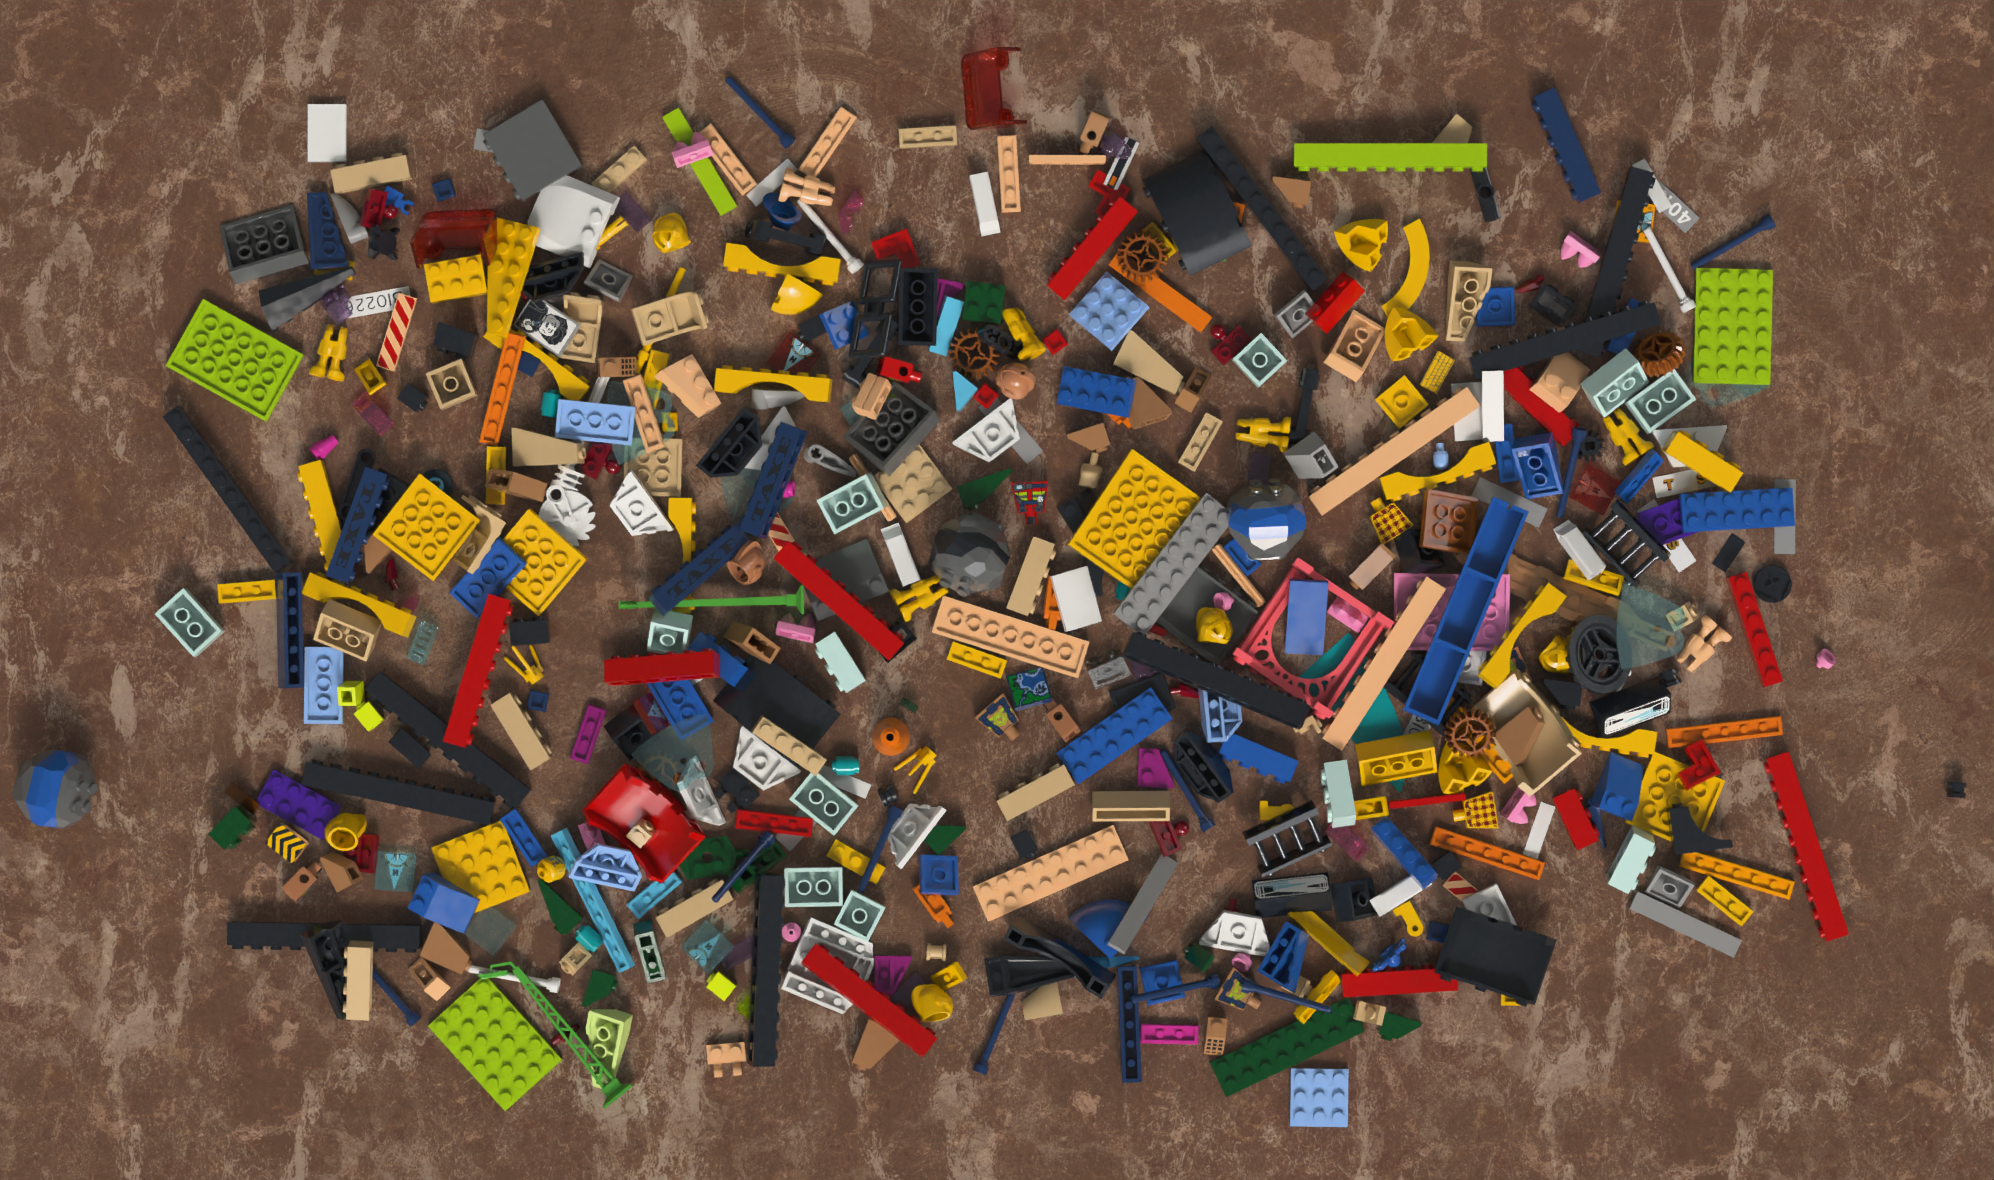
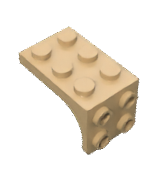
[631,290,709,346]
[557,292,604,363]
[451,495,506,574]

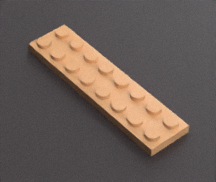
[932,596,1089,678]
[973,825,1129,922]

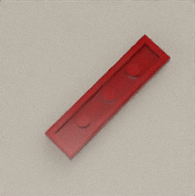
[1387,792,1466,809]
[735,809,814,837]

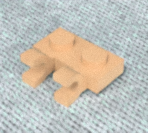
[706,1042,746,1078]

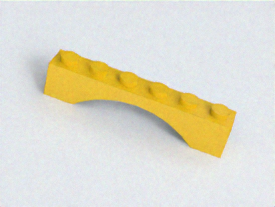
[723,243,841,286]
[483,324,591,401]
[714,365,832,403]
[1379,442,1496,503]
[668,498,696,614]
[302,571,416,638]
[1477,582,1567,689]
[1561,717,1657,758]

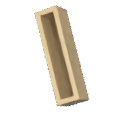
[330,153,412,194]
[1006,536,1057,616]
[490,693,552,770]
[751,715,827,776]
[996,763,1075,821]
[1092,791,1170,821]
[656,878,735,937]
[343,940,373,1021]

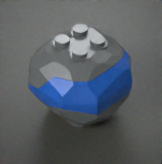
[1226,478,1306,560]
[13,749,98,829]

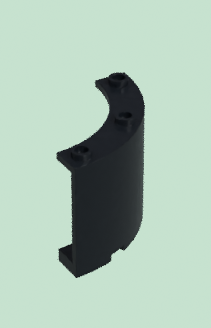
[1142,150,1252,276]
[713,654,841,768]
[1434,906,1557,1007]

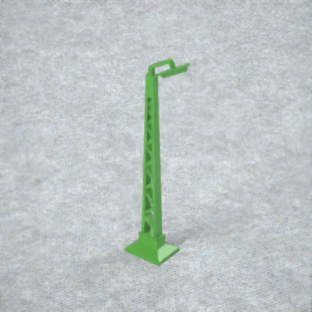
[618,585,804,614]
[478,962,635,1109]

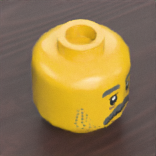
[537,855,566,883]

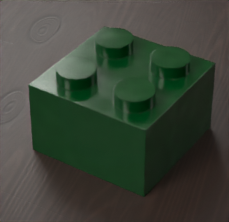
[962,281,1005,325]
[208,805,256,850]

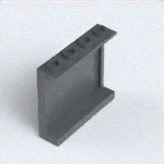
[483,99,583,202]
[1156,565,1258,665]

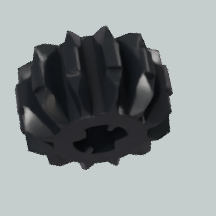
[1572,430,1605,462]

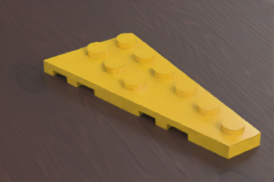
[487,216,541,339]

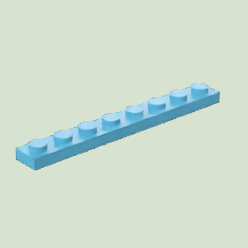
[551,828,635,973]

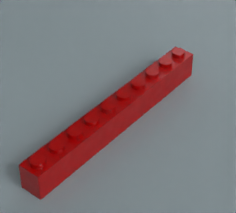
[1763,751,1849,942]

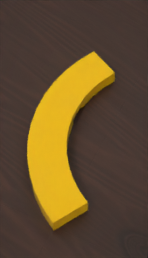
[1381,218,1430,318]

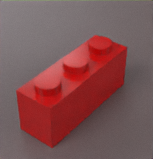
[1305,271,1365,334]
[1552,788,1600,850]

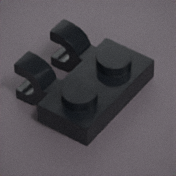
[714,768,760,813]

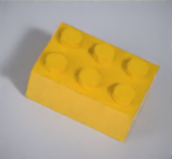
[424,254,487,304]

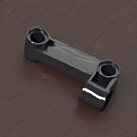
[745,220,826,256]
[842,320,899,389]
[1288,368,1321,445]
[338,449,377,530]

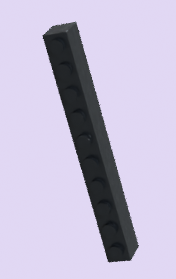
[1196,126,1328,292]
[1575,166,1656,358]
[1468,300,1661,380]
[163,406,293,573]
[1122,632,1310,730]
[365,671,532,809]
[301,759,496,825]
[747,873,785,1067]
[227,921,422,953]

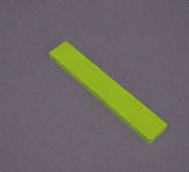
[662,107,737,216]

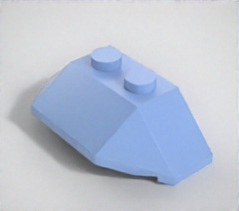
[1198,665,1242,743]
[568,843,642,891]

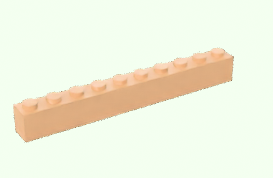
[1309,387,1480,516]
[1322,577,1446,751]

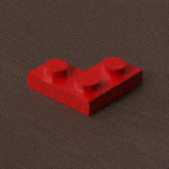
[1088,170,1131,216]
[871,228,921,268]
[1677,739,1721,791]

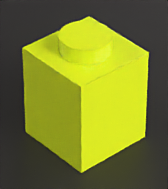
[337,681,365,706]
[354,701,385,732]
[706,971,737,1001]

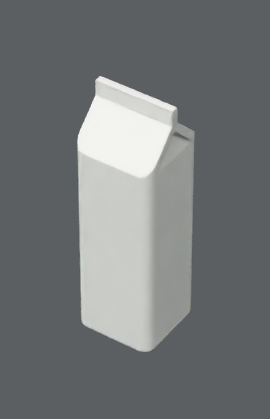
[969,172,1000,236]
[1553,520,1606,581]
[881,522,921,587]
[1369,875,1432,917]

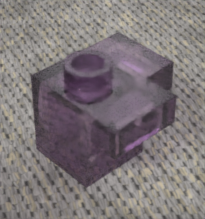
[319,285,353,325]

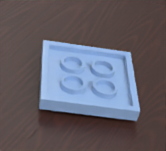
[1069,271,1150,351]
[1290,1068,1349,1127]

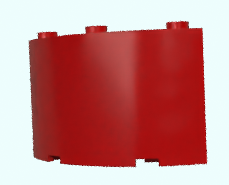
[582,763,706,883]

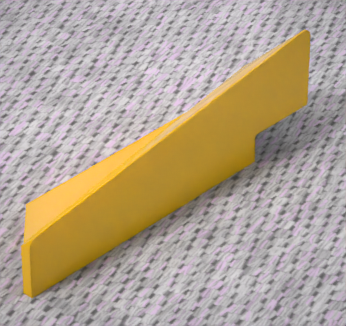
[1287,911,1370,977]

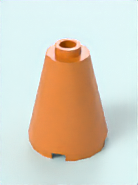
[872,717,910,756]

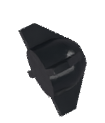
[368,225,400,260]

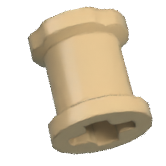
[926,943,947,961]

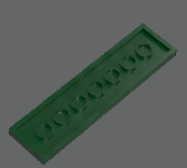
[1209,997,1365,1097]

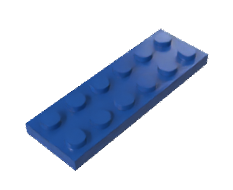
[1679,488,1795,533]
[1057,687,1173,784]

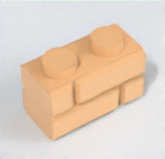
[852,373,892,420]

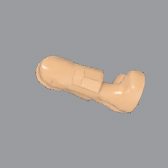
[778,167,836,206]
[1677,615,1732,672]

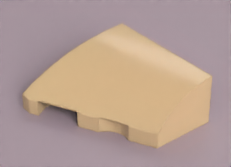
[1432,114,1472,143]
[1022,982,1063,1020]

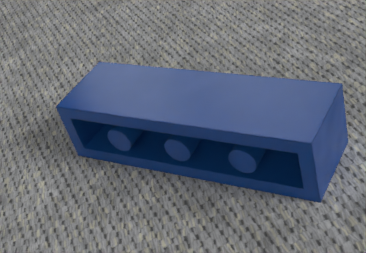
[1218,734,1299,784]
[1372,816,1438,890]

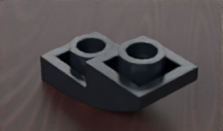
[388,728,431,769]

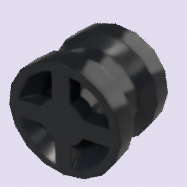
[1659,667,1682,687]
[1946,781,1967,798]
[877,784,899,807]

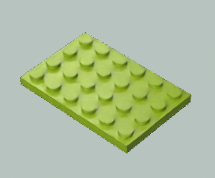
[1693,268,1773,385]
[166,299,304,422]
[428,978,562,1111]

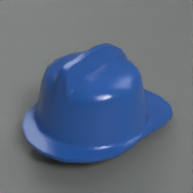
[763,192,801,232]

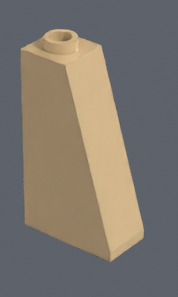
[1113,330,1185,395]
[512,428,586,467]

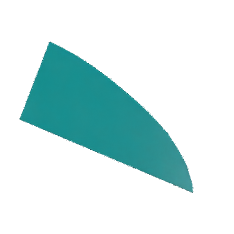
[1299,633,1405,793]

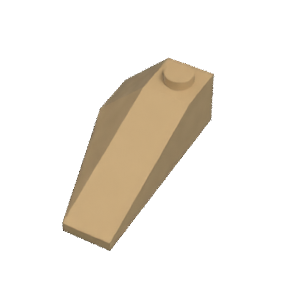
[1445,261,1493,341]

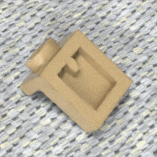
[1665,601,1698,632]
[1293,715,1323,734]
[626,818,656,849]
[559,942,592,976]
[1281,976,1312,998]
[1353,1001,1386,1026]

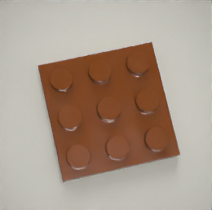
[1419,489,1479,555]

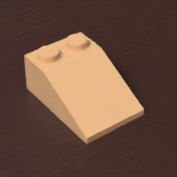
[1323,310,1385,382]
[1529,352,1590,413]

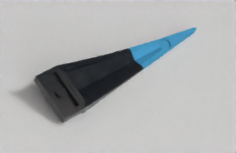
[984,956,1140,997]

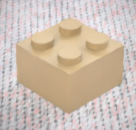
[426,359,478,410]

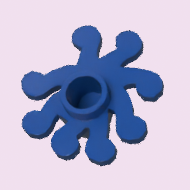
[1372,937,1407,972]

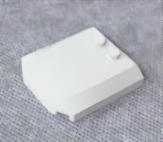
[528,175,620,268]
[780,917,874,1014]

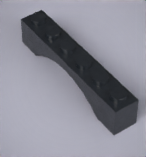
[1003,915,1116,999]

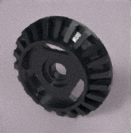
[1565,615,1632,694]

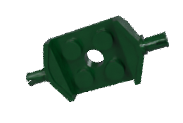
[679,836,750,880]

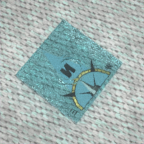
[374,851,416,892]
[463,907,517,956]
[681,920,734,974]

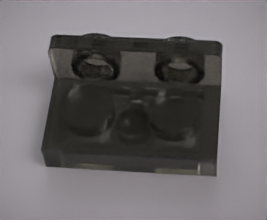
[1084,649,1131,690]

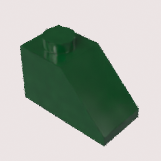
[924,825,967,855]
[1183,942,1215,973]
[582,968,618,1007]
[1377,1011,1422,1041]

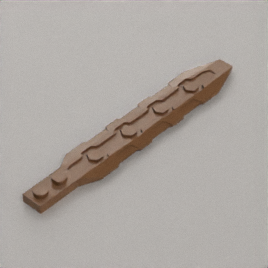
[1456,553,1675,652]

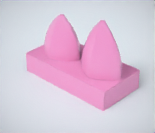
[672,131,713,168]
[1561,230,1602,268]
[1327,596,1369,633]
[776,613,815,643]
[1499,787,1536,824]
[578,822,606,851]

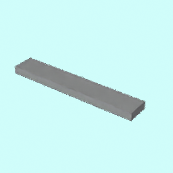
[1108,854,1178,954]
[1629,891,1742,958]

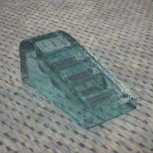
[406,621,439,665]

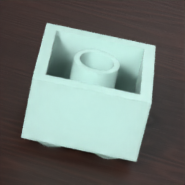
[1232,333,1287,388]
[647,607,693,655]
[834,889,886,942]

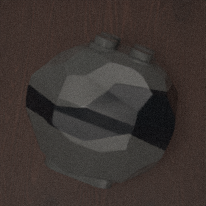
[929,512,1011,597]

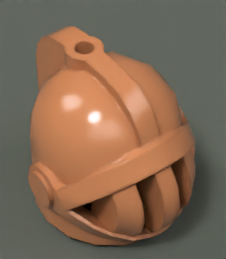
[995,362,1036,400]
[727,540,765,585]

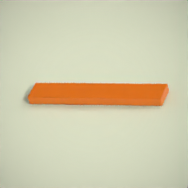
[1108,251,1212,333]
[479,331,526,447]
[1666,716,1783,748]
[1429,826,1545,880]

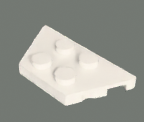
[952,399,1020,462]
[745,406,805,470]
[1652,425,1727,467]
[610,469,674,536]
[733,726,801,791]
[677,755,726,826]
[888,804,946,869]
[1199,910,1270,957]

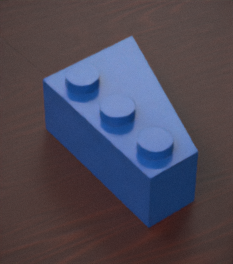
[1257,921,1309,993]

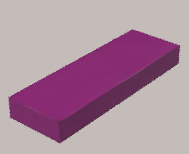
[570,704,607,765]

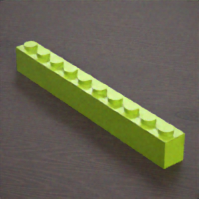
[1294,143,1487,172]

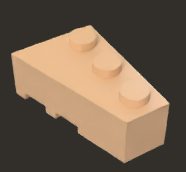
[654,354,721,418]

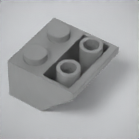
[1283,431,1338,479]

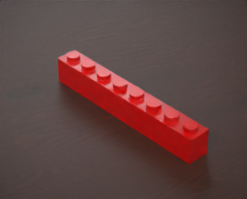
[773,541,904,660]
[443,594,514,748]
[801,944,937,1058]

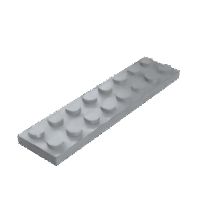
[1112,493,1228,634]

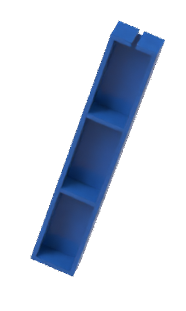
[1402,496,1529,725]

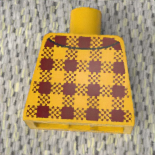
[1369,497,1413,544]
[1452,791,1499,828]

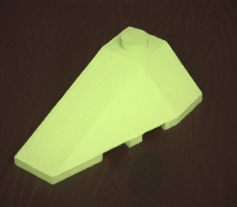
[586,1009,633,1089]

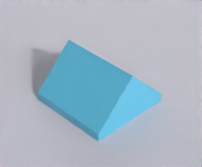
[953,371,978,412]

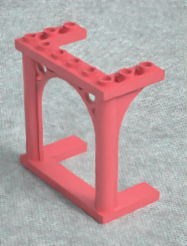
[1231,557,1394,720]

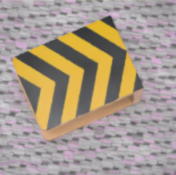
[265,822,309,863]

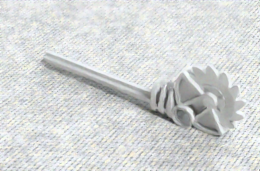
[539,377,610,547]

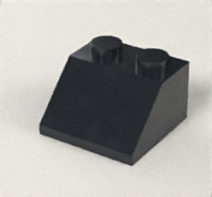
[433,322,479,360]
[1057,488,1096,535]
[1393,529,1446,574]
[1540,679,1582,710]
[604,703,661,760]
[1330,877,1378,923]

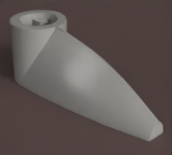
[331,193,369,244]
[751,388,804,409]
[803,444,857,477]

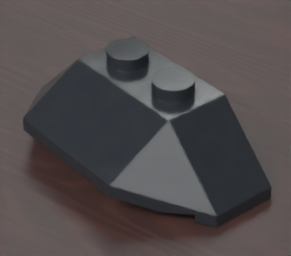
[521,252,584,303]
[696,406,762,478]
[1173,731,1234,803]

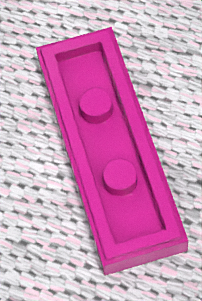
[1140,1024,1199,1045]

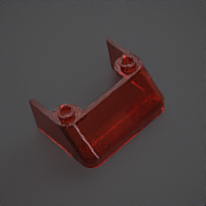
[961,47,1027,130]
[410,209,497,268]

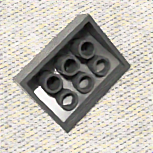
[219,205,309,284]
[843,381,940,477]
[803,539,889,621]

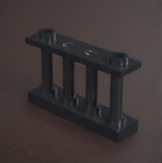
[1583,499,1671,588]
[1383,652,1473,736]
[1242,800,1332,878]

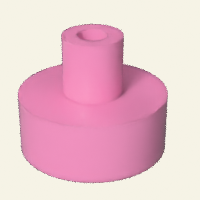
[1213,592,1234,611]
[1816,649,1836,669]
[782,922,801,942]
[1232,953,1252,972]

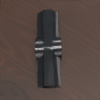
[1469,168,1501,223]

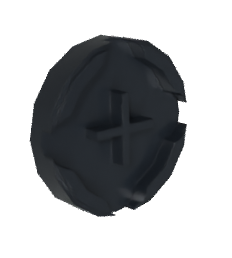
[1753,565,1792,603]

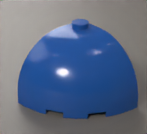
[1068,899,1149,959]

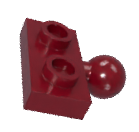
[359,188,398,228]
[1210,324,1251,365]
[579,441,621,480]
[1149,821,1189,857]
[343,833,380,874]

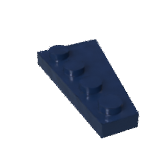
[307,192,349,269]

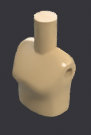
[1078,452,1103,489]

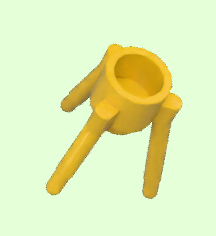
[504,644,544,685]
[894,746,937,794]

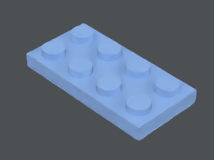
[555,399,636,445]
[304,647,344,724]

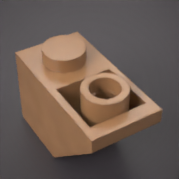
[319,852,364,892]

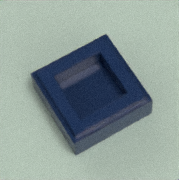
[432,178,456,203]
[517,352,541,377]
[527,690,550,712]
[1426,921,1449,943]

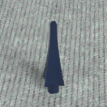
[1585,797,1606,849]

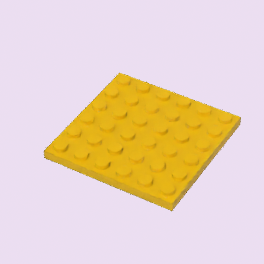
[1068,449,1201,589]

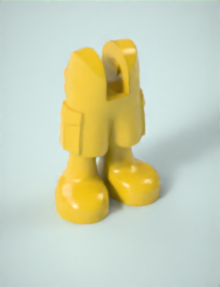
[1002,308,1046,361]
[309,324,347,382]
[1602,407,1655,466]
[1235,417,1291,453]
[889,575,949,623]

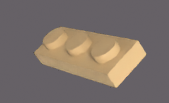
[899,126,957,149]
[591,146,647,193]
[1178,412,1223,472]

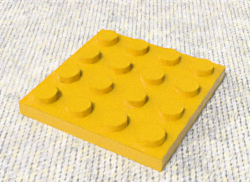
[372,473,480,581]
[503,508,588,616]
[1624,751,1725,841]
[431,821,531,913]

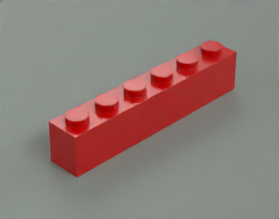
[1047,196,1138,300]
[1503,366,1579,447]
[1725,572,1783,687]
[604,648,720,686]
[1340,964,1458,997]

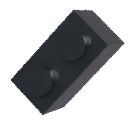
[509,616,551,646]

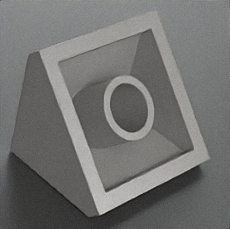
[584,259,633,303]
[1273,290,1314,339]
[1645,865,1695,909]

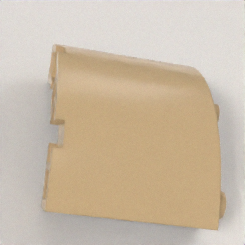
[1467,668,1582,797]

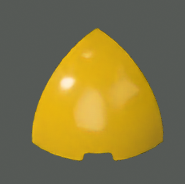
[1334,219,1388,272]
[771,274,823,315]
[1385,307,1439,361]
[1438,742,1492,794]

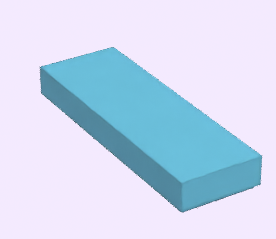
[927,295,964,356]
[627,871,683,919]

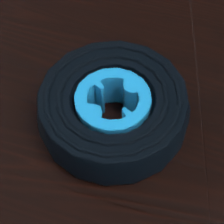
[422,469,453,497]

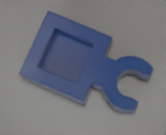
[384,185,415,215]

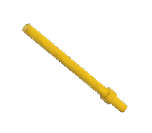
[636,267,686,374]

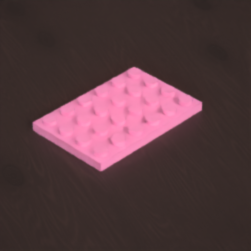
[1393,573,1510,651]

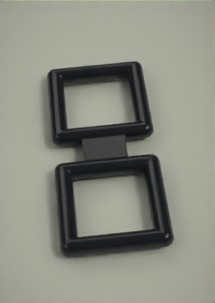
[848,259,903,359]

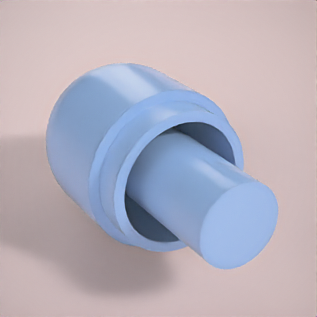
[1433,443,1449,470]

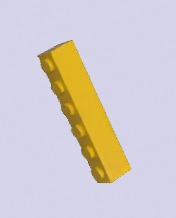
[297,460,355,573]

